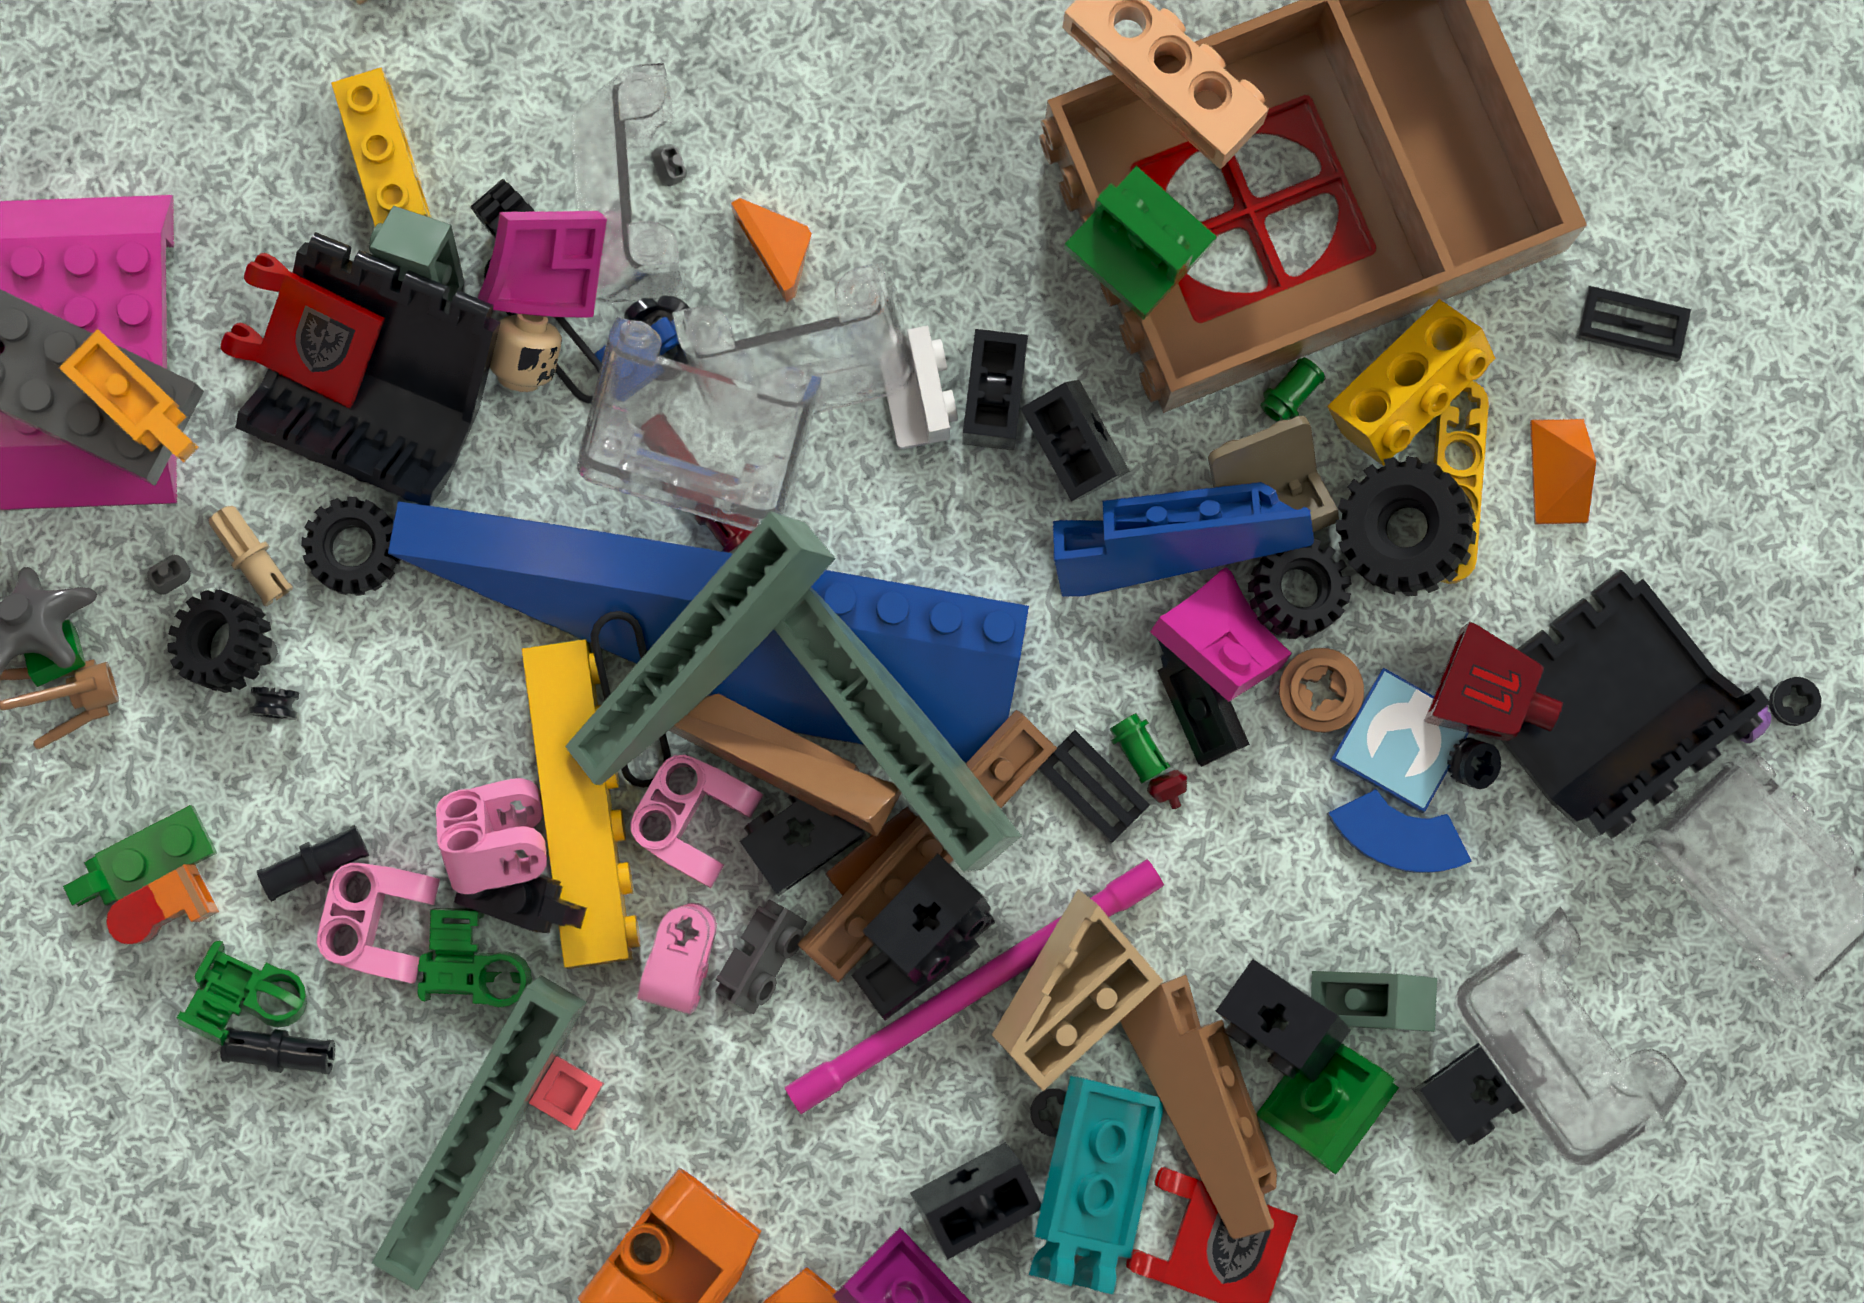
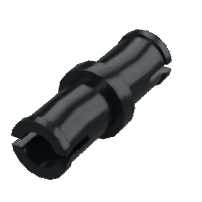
[256,824,370,902]
[220,1027,335,1075]

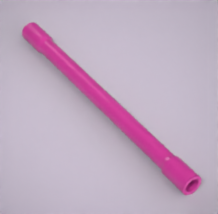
[784,859,1164,1114]

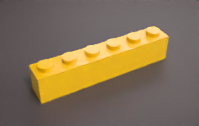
[522,639,641,969]

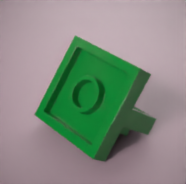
[1064,166,1217,320]
[1256,1043,1399,1175]

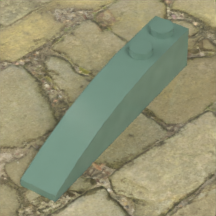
[565,511,836,785]
[774,587,1022,872]
[371,975,587,1291]

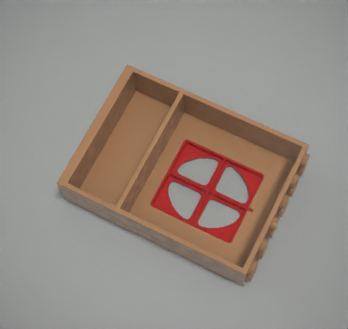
[1039,0,1587,413]

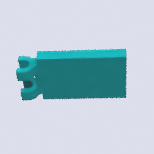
[1029,1075,1164,1295]

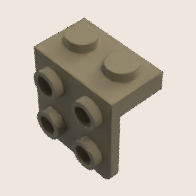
[1208,416,1339,532]

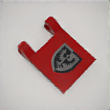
[220,253,385,408]
[1126,1167,1298,1303]

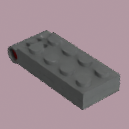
[0,289,204,486]

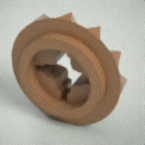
[1278,648,1364,733]

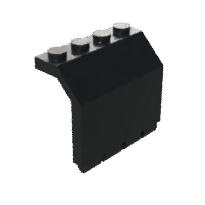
[235,232,501,506]
[1501,570,1771,839]

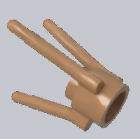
[0,659,119,749]

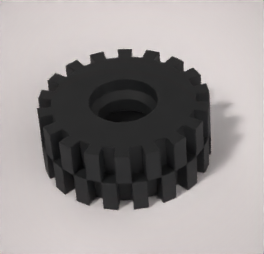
[1336,456,1477,596]

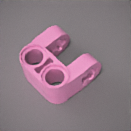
[631,755,763,888]
[436,778,547,894]
[317,863,440,984]
[637,903,717,1014]

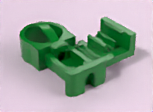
[417,908,532,1007]
[177,941,307,1046]

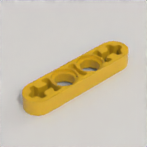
[1434,381,1489,584]

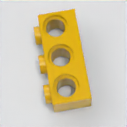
[331,67,432,226]
[1327,299,1496,466]

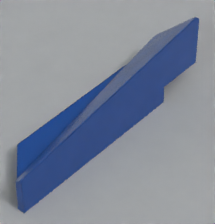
[1053,482,1314,596]

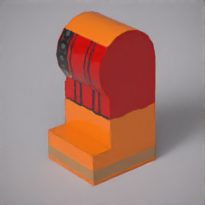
[106,864,219,945]

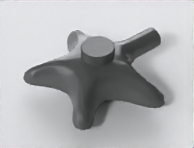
[0,567,97,676]

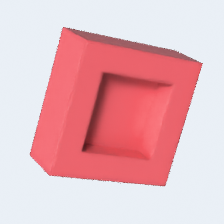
[529,1056,605,1130]

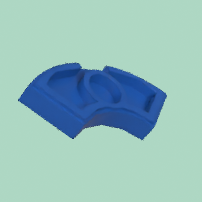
[1327,789,1472,873]

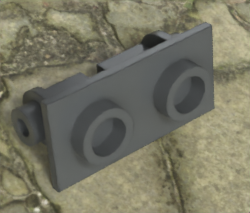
[715,899,808,1014]

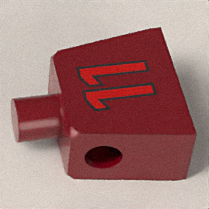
[1424,622,1563,741]

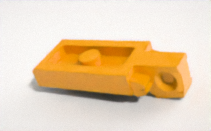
[59,329,199,463]

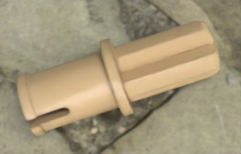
[209,506,293,607]

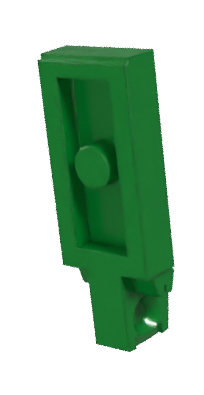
[63,805,217,907]

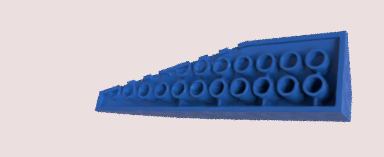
[388,501,1029,763]

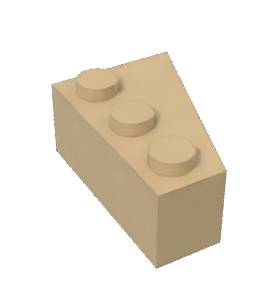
[992,889,1163,1091]

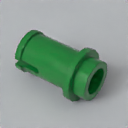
[1260,357,1326,422]
[1110,713,1170,784]

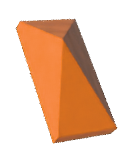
[731,198,812,302]
[1530,419,1596,524]

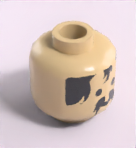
[490,314,562,392]

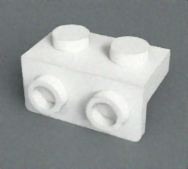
[878,325,958,449]

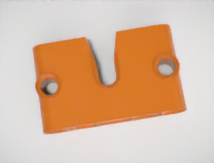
[578,1168,838,1303]

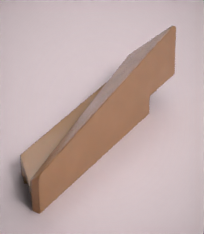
[668,693,901,836]
[1120,975,1277,1239]

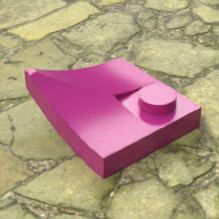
[478,211,607,318]
[1150,567,1292,702]

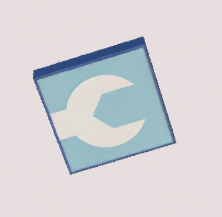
[1330,668,1469,813]

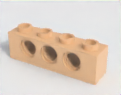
[1062,0,1269,170]

